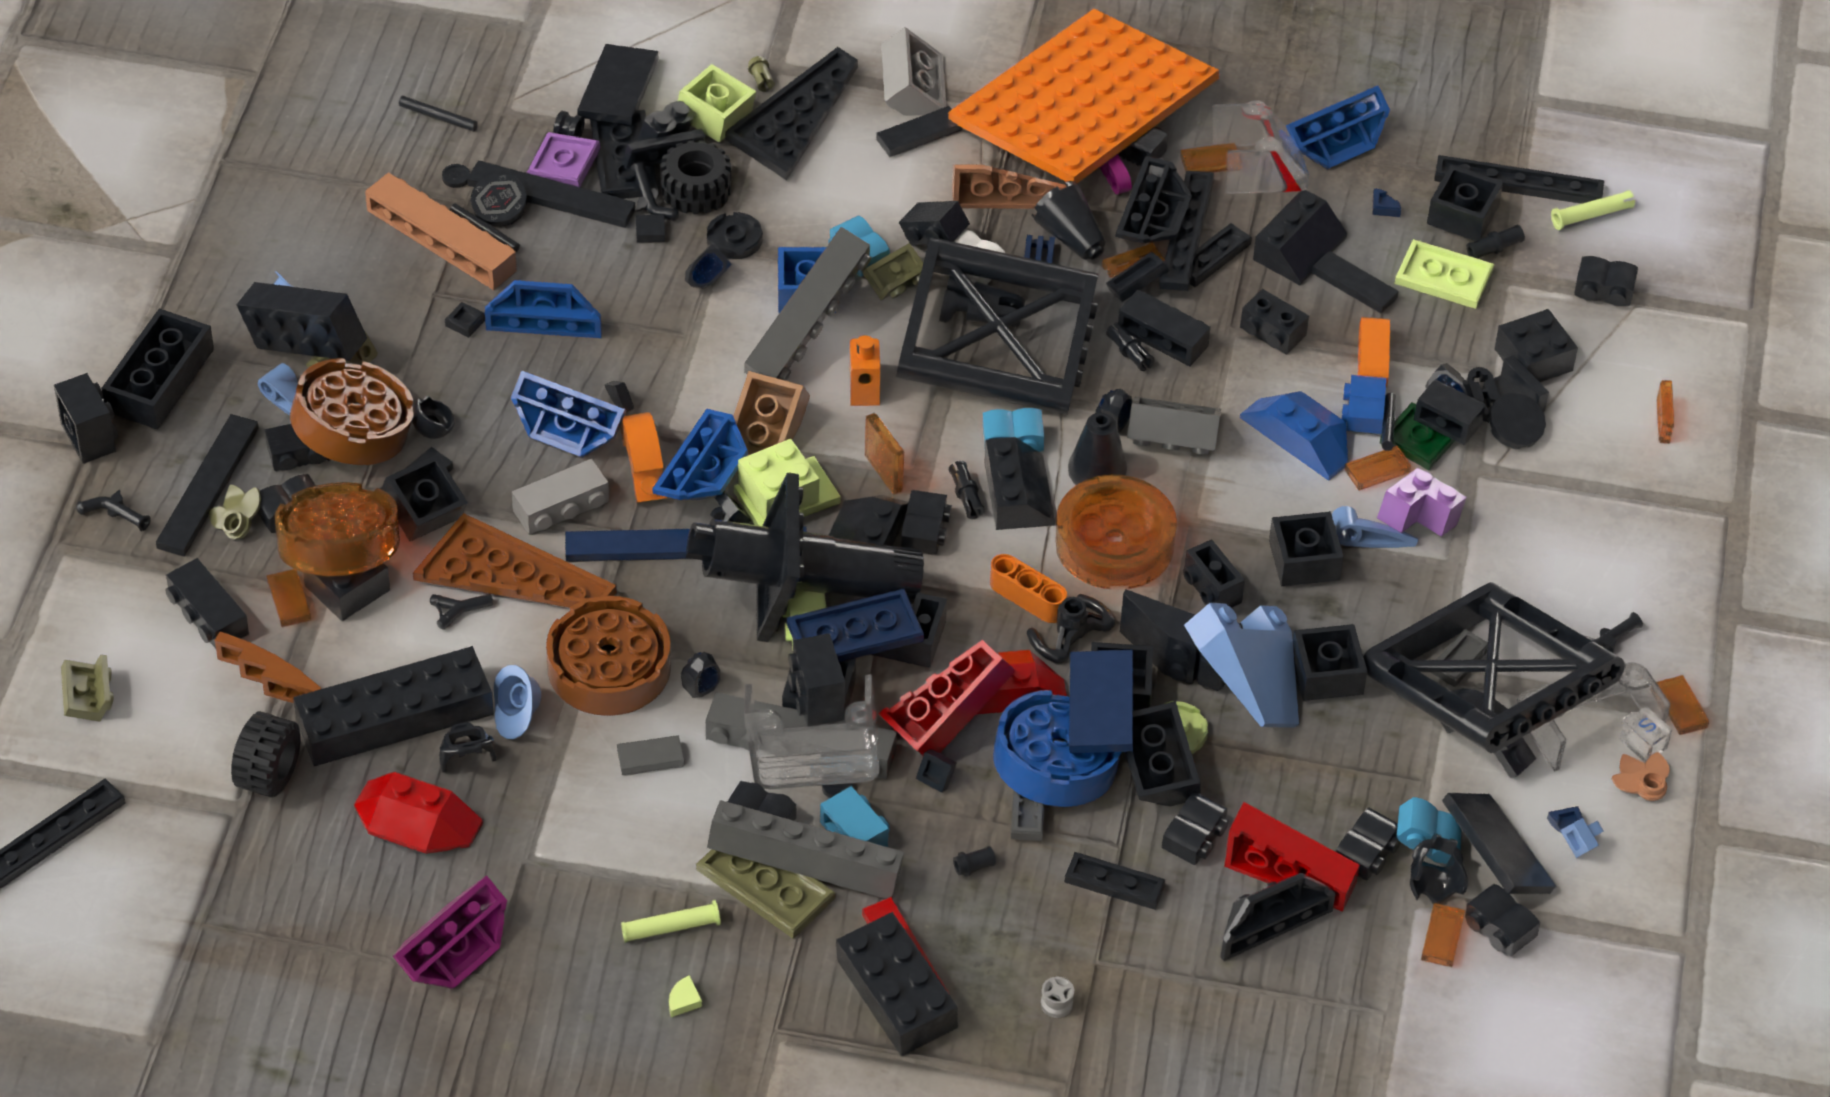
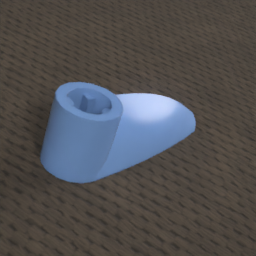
[258,363,298,415]
[1332,506,1418,548]

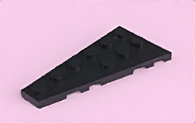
[725,47,858,180]

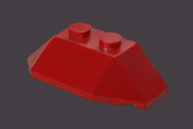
[977,650,1067,714]
[354,772,483,854]

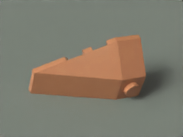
[952,164,1067,209]

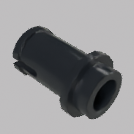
[953,846,996,877]

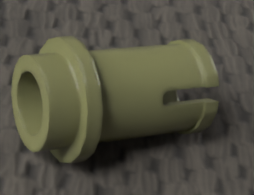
[748,56,775,92]

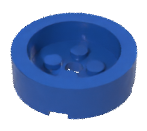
[993,690,1121,807]

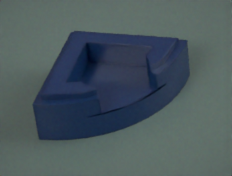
[1372,188,1401,217]
[1547,806,1584,833]

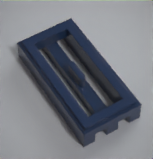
[1024,234,1055,263]

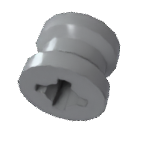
[1040,976,1074,1018]

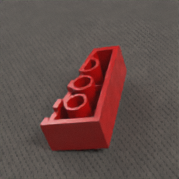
[878,640,1016,756]
[1224,802,1360,912]

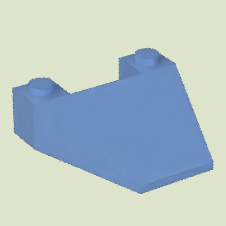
[1184,603,1299,727]

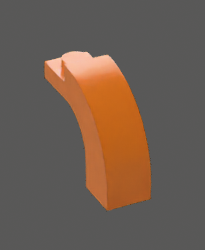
[620,412,667,503]

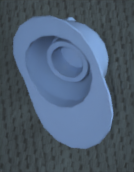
[494,665,541,739]

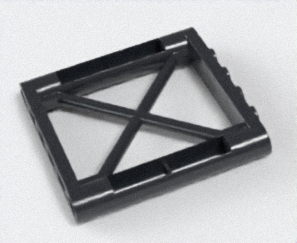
[896,237,1098,415]
[1363,582,1625,753]

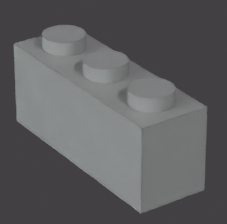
[512,459,609,535]

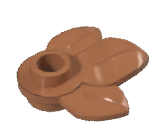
[1611,752,1670,801]

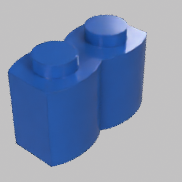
[1341,375,1386,434]

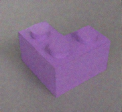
[1377,468,1467,537]

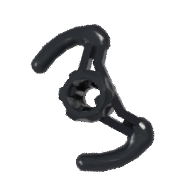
[1027,594,1115,663]

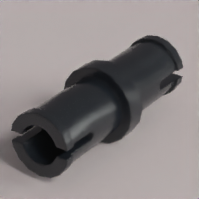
[1466,224,1525,259]
[1106,322,1154,371]
[948,461,985,519]

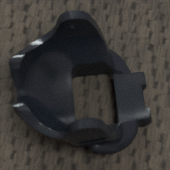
[439,722,496,772]
[1410,833,1468,906]

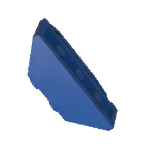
[1286,85,1390,169]
[485,280,602,339]
[511,371,627,458]
[1240,391,1348,481]
[652,408,748,500]

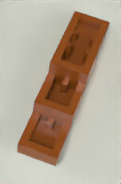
[215,632,321,703]

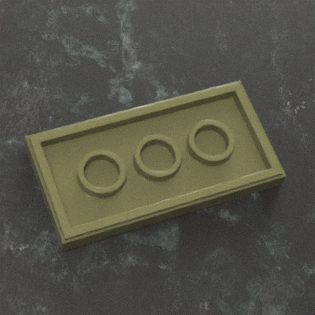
[696,849,835,939]

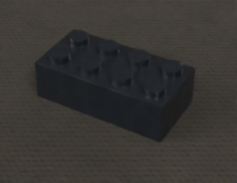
[236,282,367,361]
[101,308,214,430]
[836,912,958,1056]

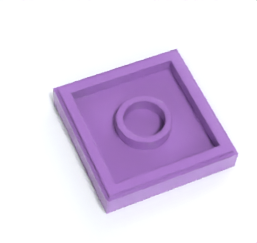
[527,132,601,187]

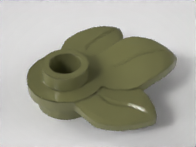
[209,485,261,540]

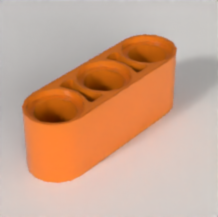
[1358,317,1390,388]
[990,554,1067,623]

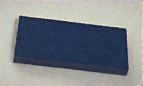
[787,589,924,662]
[1069,650,1133,753]

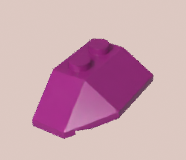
[393,875,507,989]

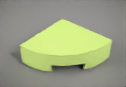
[669,975,702,1017]

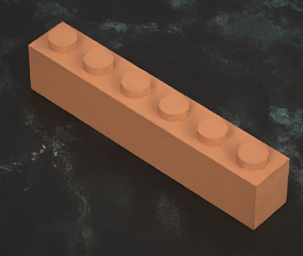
[365,172,517,290]

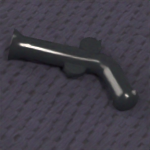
[630,162,679,221]
[76,489,151,531]
[1576,612,1643,653]

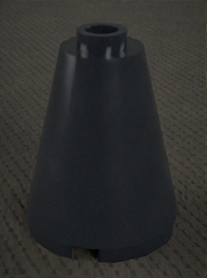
[1032,181,1106,260]
[1068,413,1127,493]

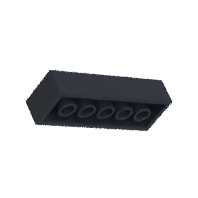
[293,646,494,767]

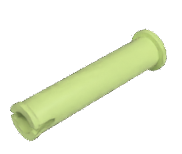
[1551,190,1635,230]
[621,900,721,943]

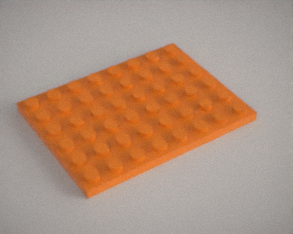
[948,9,1219,183]

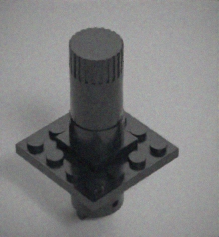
[686,472,924,642]

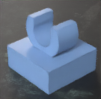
[1560,818,1604,858]

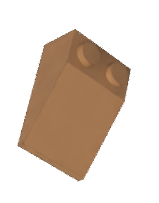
[733,371,810,456]

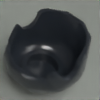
[412,396,455,439]

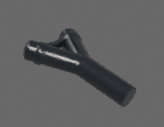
[430,594,493,630]

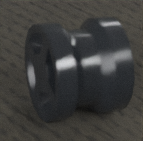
[553,110,585,138]

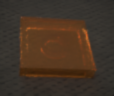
[865,413,905,495]

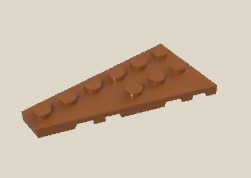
[413,513,617,608]

